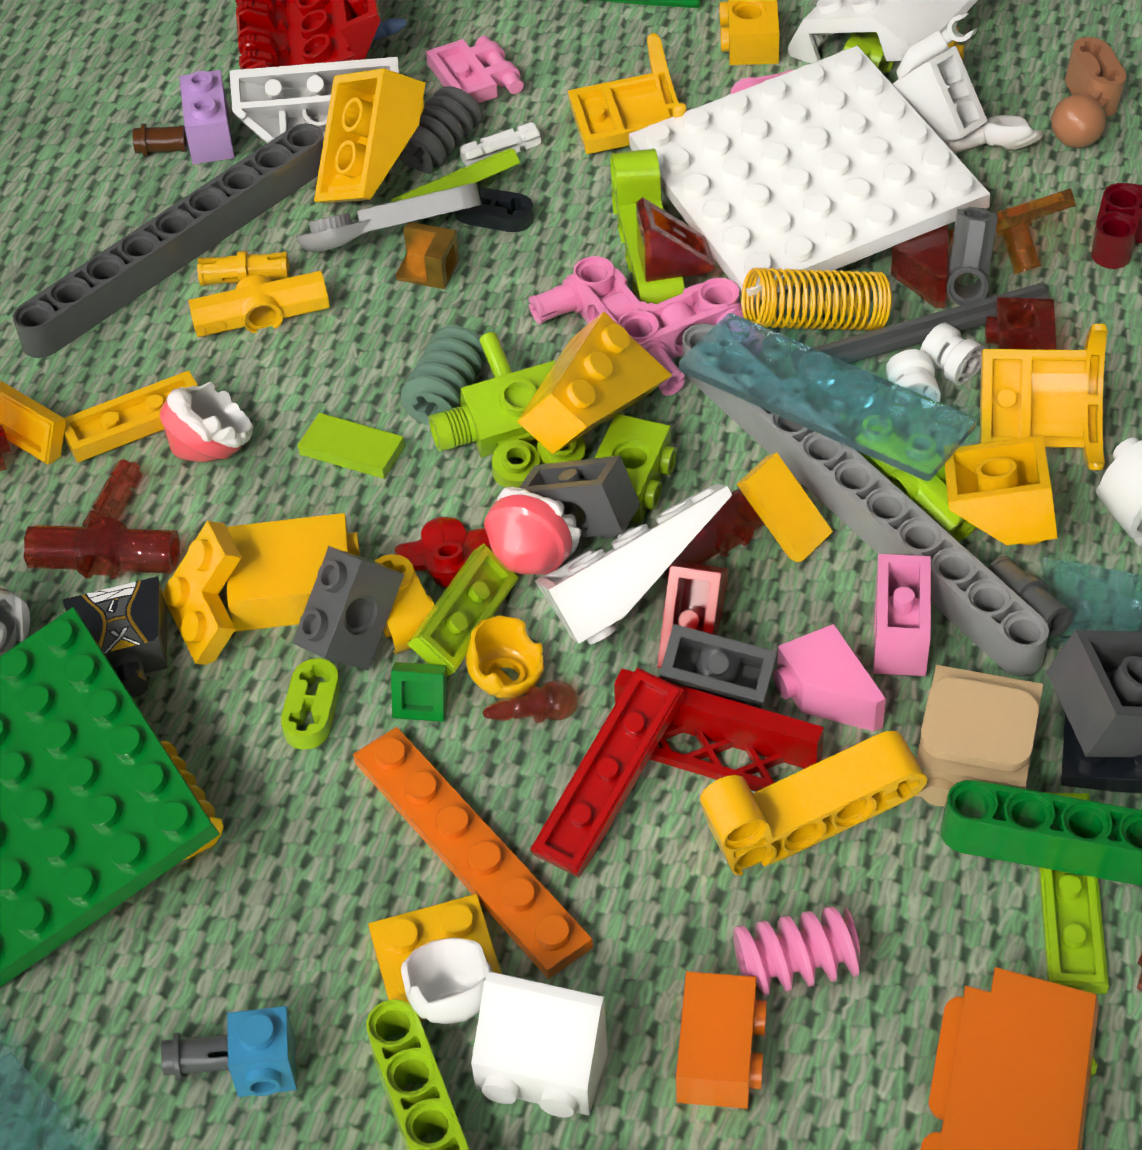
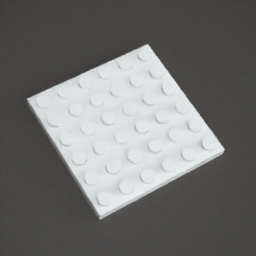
[629,46,990,302]

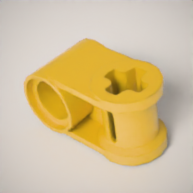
[375,554,434,655]

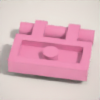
[426,36,524,103]

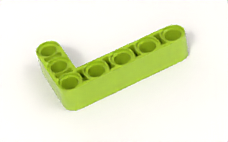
[366,999,469,1150]

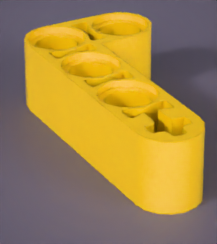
[700,730,927,876]

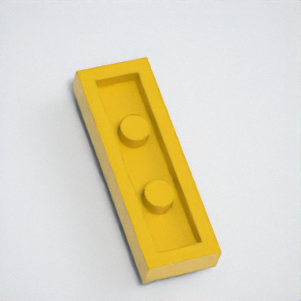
[64,370,198,463]

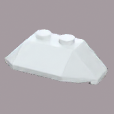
[230,57,399,143]

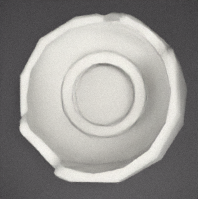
[401,937,492,1024]

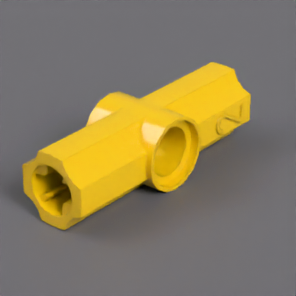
[188,271,330,337]

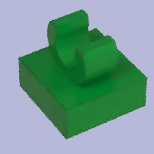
[391,662,447,722]

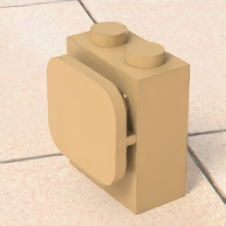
[916,665,1043,806]

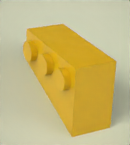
[517,311,672,454]

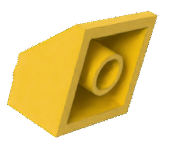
[943,435,1058,545]

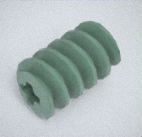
[401,326,487,425]

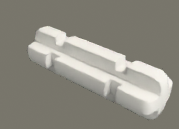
[460,122,541,166]

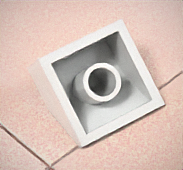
[471,971,608,1118]

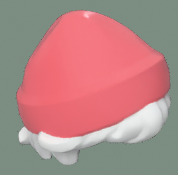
[160,382,254,462]
[484,487,581,575]

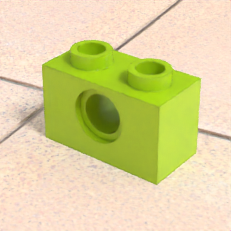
[595,413,677,524]

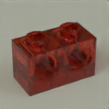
[985,297,1057,350]

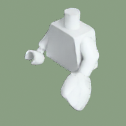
[892,13,1043,154]

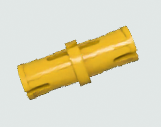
[197,251,289,286]

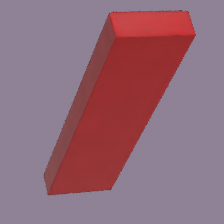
[530,667,686,878]

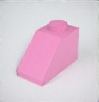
[773,624,886,731]

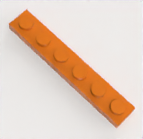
[353,727,593,979]

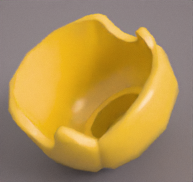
[465,615,544,699]

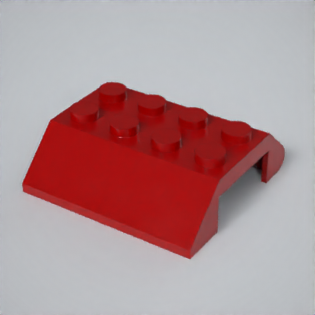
[235,0,381,70]

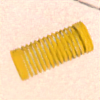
[741,267,892,331]

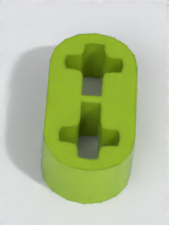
[281,658,340,750]

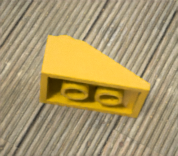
[314,68,426,203]

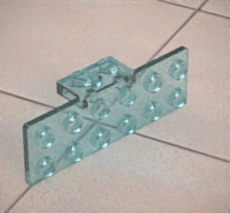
[679,313,976,481]

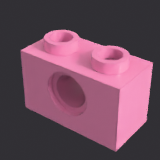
[873,554,931,676]

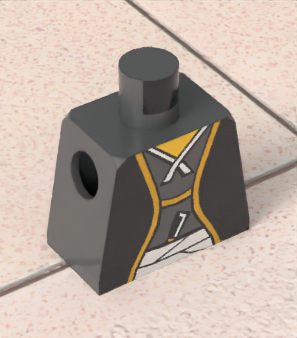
[62,576,167,698]

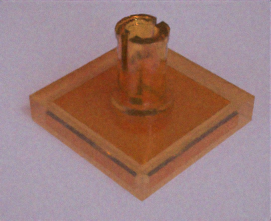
[947,188,1076,274]

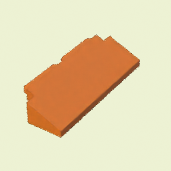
[920,967,1099,1150]

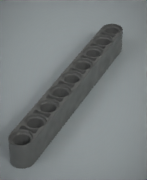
[13,123,324,358]

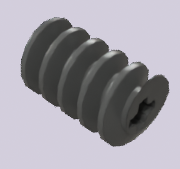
[398,86,482,174]

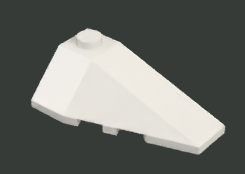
[535,484,732,644]

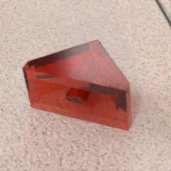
[636,197,715,282]
[891,224,948,309]

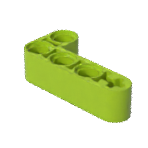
[610,148,685,304]

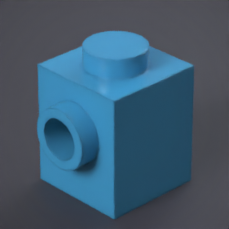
[227,1006,297,1097]

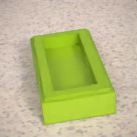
[298,413,405,479]

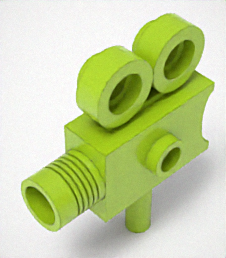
[428,332,585,488]

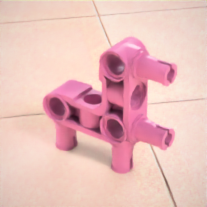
[529,256,766,396]

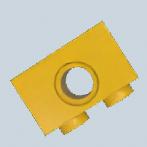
[719,0,780,65]

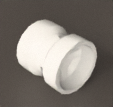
[920,322,985,386]
[886,349,941,414]

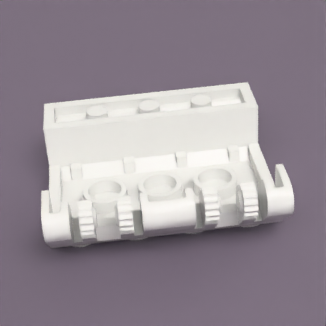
[788,0,978,63]

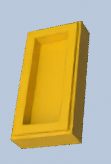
[0,381,66,465]
[736,452,833,563]

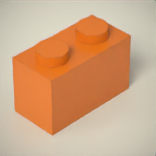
[676,971,767,1109]

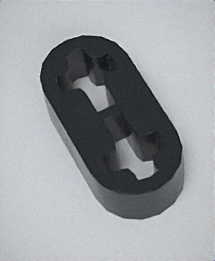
[454,186,534,232]

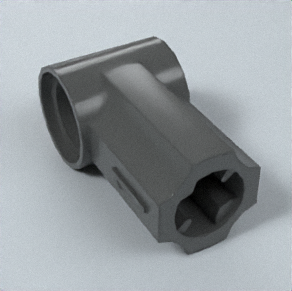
[946,207,998,305]

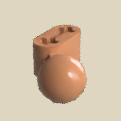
[1051,37,1127,149]

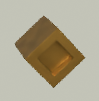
[395,222,459,289]

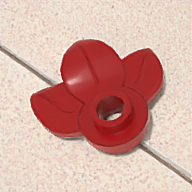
[395,517,491,587]

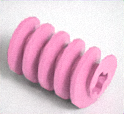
[733,906,860,997]

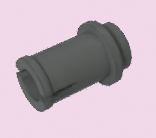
[161,1033,230,1081]

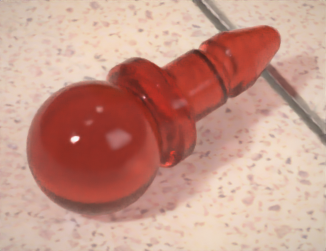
[483,680,578,723]

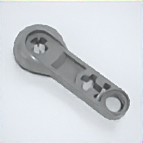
[296,183,482,252]

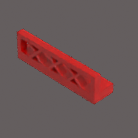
[614,668,824,792]

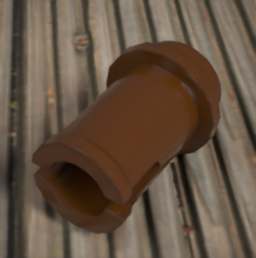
[133,123,186,157]

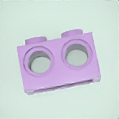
[179,70,234,164]

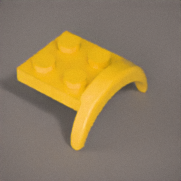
[568,33,687,155]
[980,324,1108,470]

